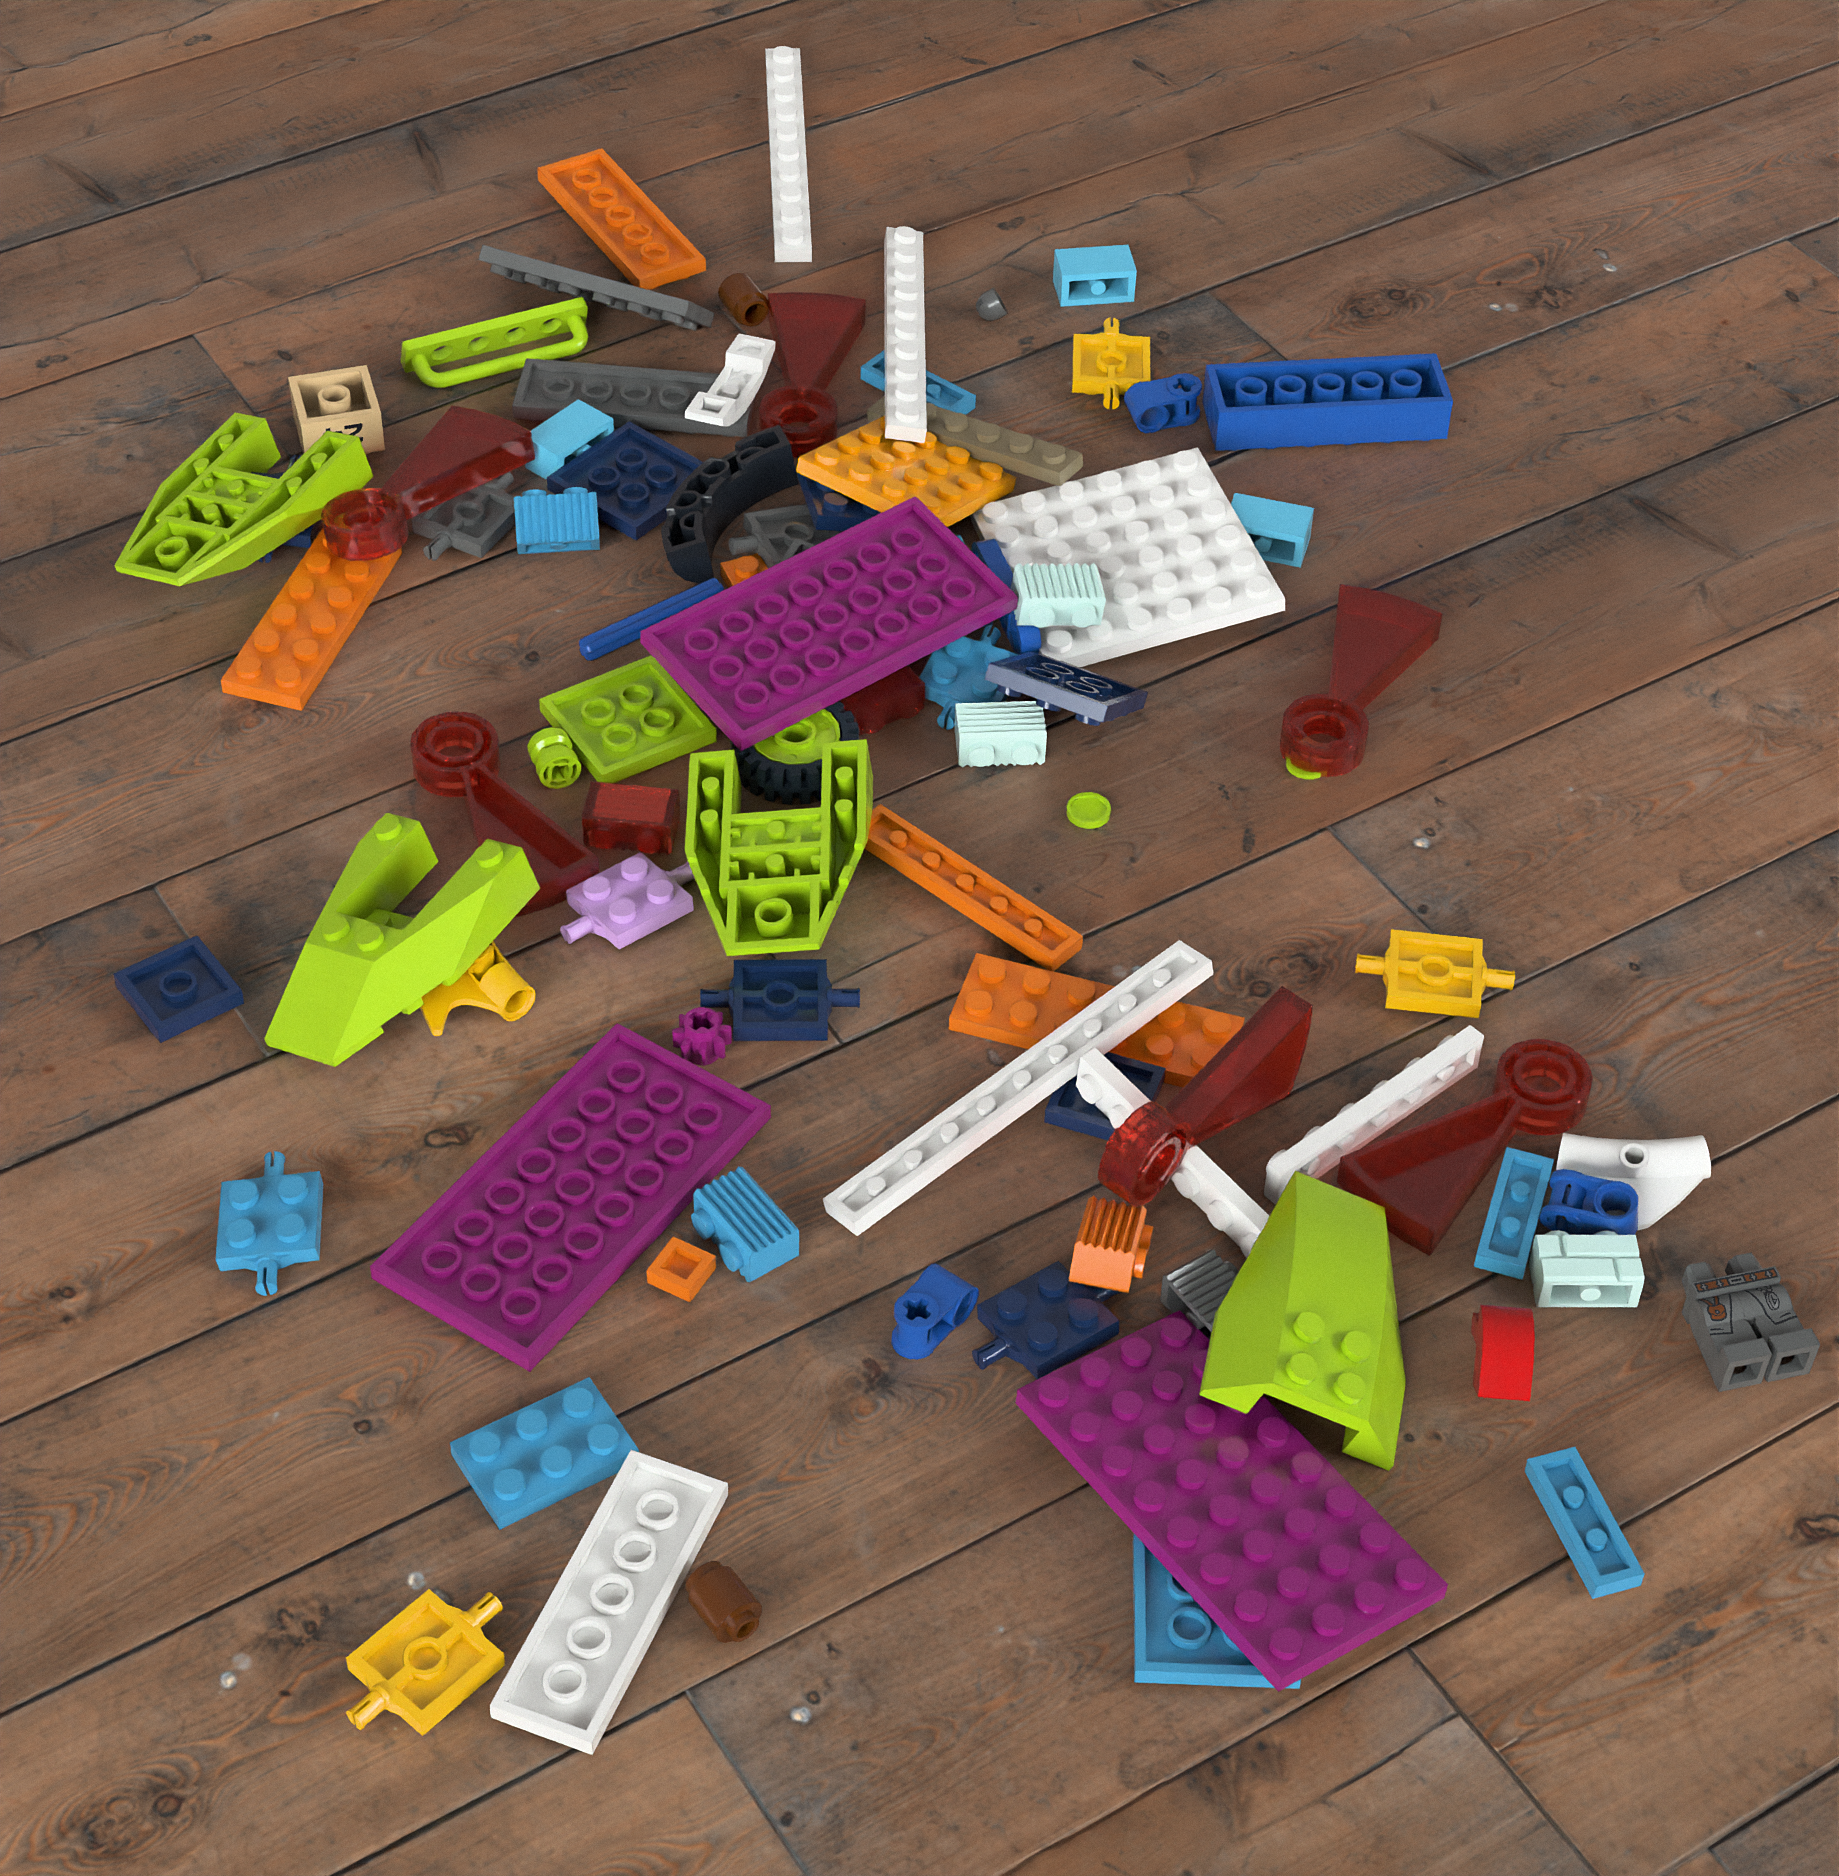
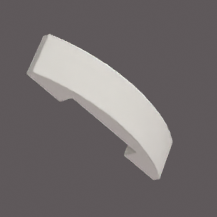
[685,333,775,427]

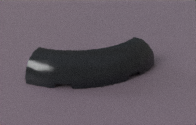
[661,425,799,583]

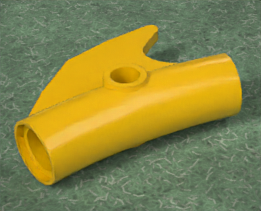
[420,941,536,1036]

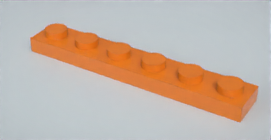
[865,804,1083,971]

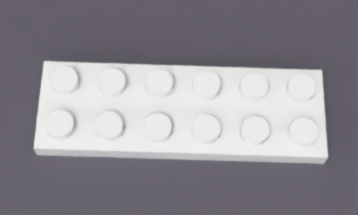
[490,1450,728,1755]

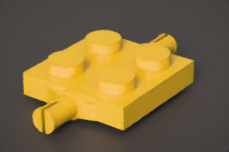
[1072,317,1150,410]
[1355,929,1515,1018]
[346,1589,505,1736]

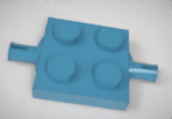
[915,625,1019,730]
[215,1151,323,1296]

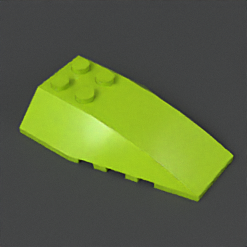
[1199,1171,1406,1471]

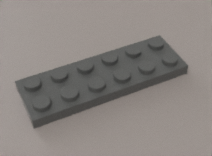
[478,245,715,331]
[512,358,756,437]

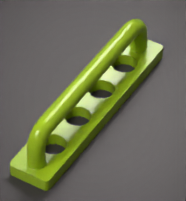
[401,297,588,388]

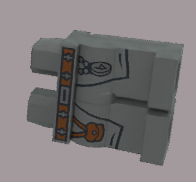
[1682,1252,1820,1392]

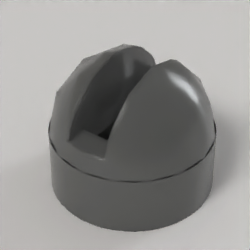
[976,287,1008,321]

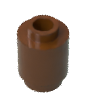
[718,273,769,327]
[685,1561,762,1643]

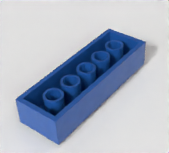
[1202,353,1453,451]

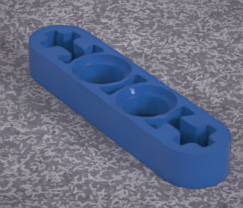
[971,539,1041,655]

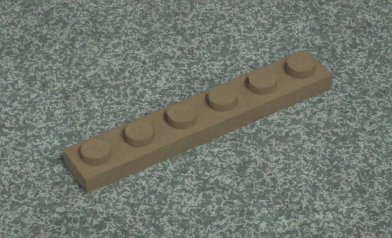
[866,395,1083,486]

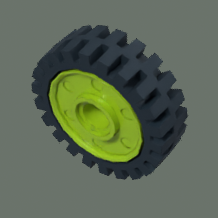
[730,701,859,805]

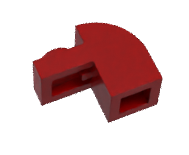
[1471,1304,1535,1401]

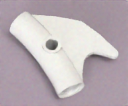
[1556,1133,1711,1235]

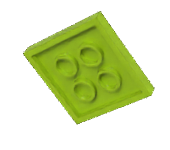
[539,655,717,788]

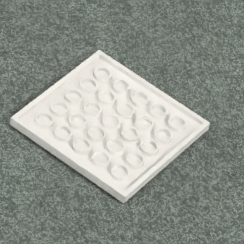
[970,447,1285,667]

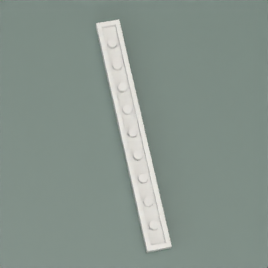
[765,46,812,262]
[884,226,927,443]
[823,940,1213,1236]

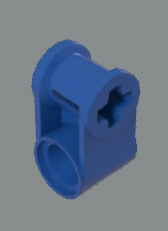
[1124,373,1202,433]
[1539,1169,1639,1235]
[891,1263,979,1360]

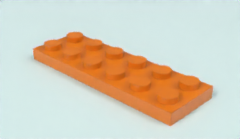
[537,148,706,290]
[221,524,402,711]
[949,953,1245,1097]

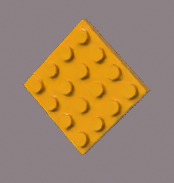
[796,415,1017,527]

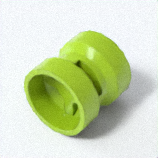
[527,727,581,789]

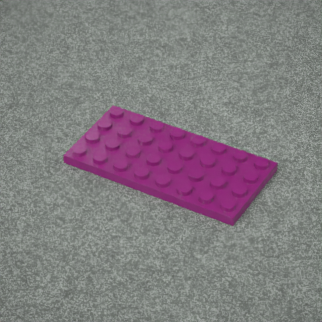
[640,496,1018,751]
[370,1023,771,1372]
[1015,1310,1448,1692]

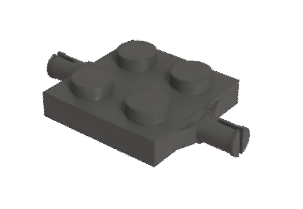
[412,470,515,561]
[729,504,843,568]

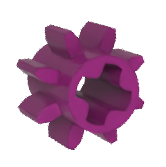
[672,1007,732,1066]

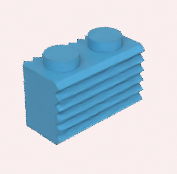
[514,487,600,554]
[691,1166,799,1282]

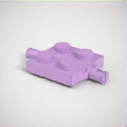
[560,852,695,949]

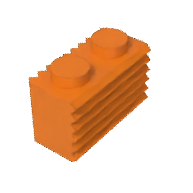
[1069,1195,1154,1293]

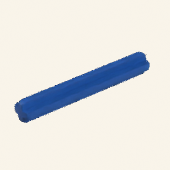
[579,578,725,661]

